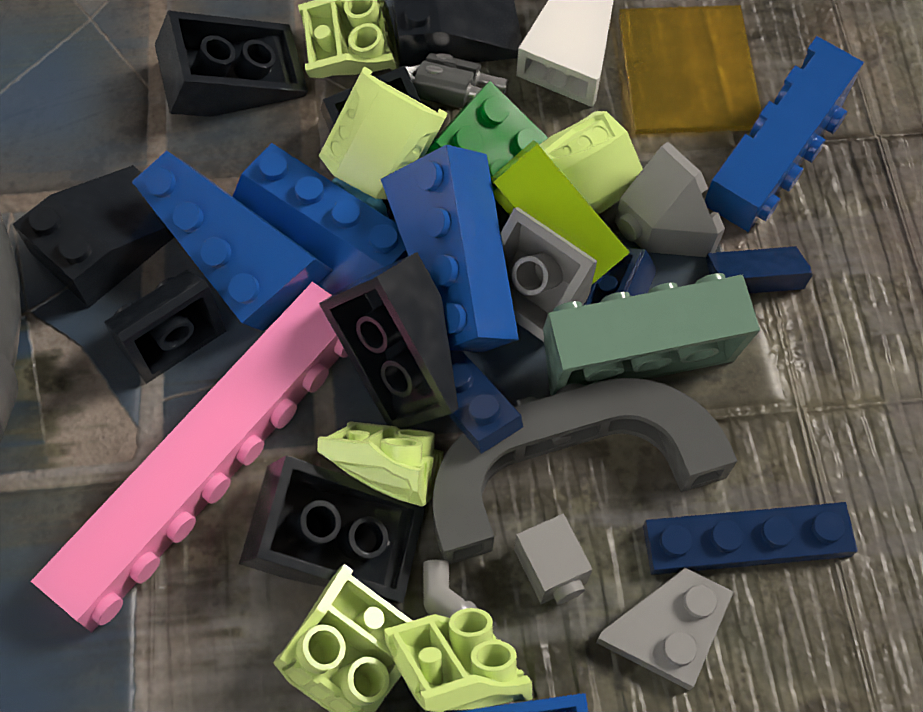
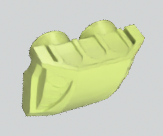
[298,0,399,78]
[319,67,447,199]
[539,111,643,214]
[317,422,444,507]
[273,564,412,712]
[384,608,532,712]

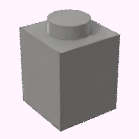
[514,513,593,604]

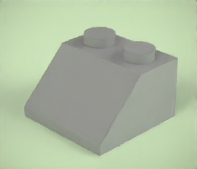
[500,207,597,342]

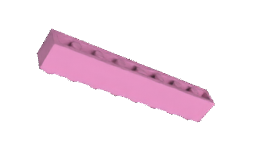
[31,282,348,633]

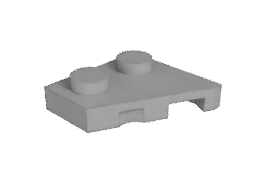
[596,568,734,691]

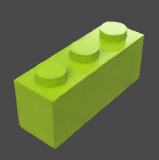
[491,140,630,284]

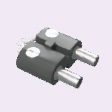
[406,53,508,109]

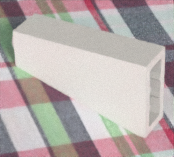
[516,0,614,107]

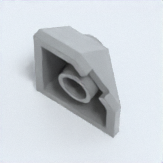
[615,142,725,257]

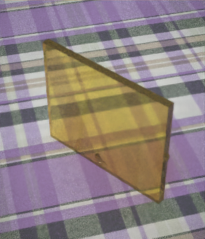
[618,5,762,134]

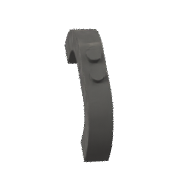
[433,378,737,565]

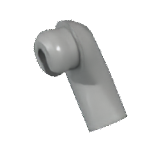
[423,560,477,618]

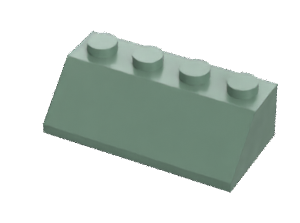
[543,273,760,396]

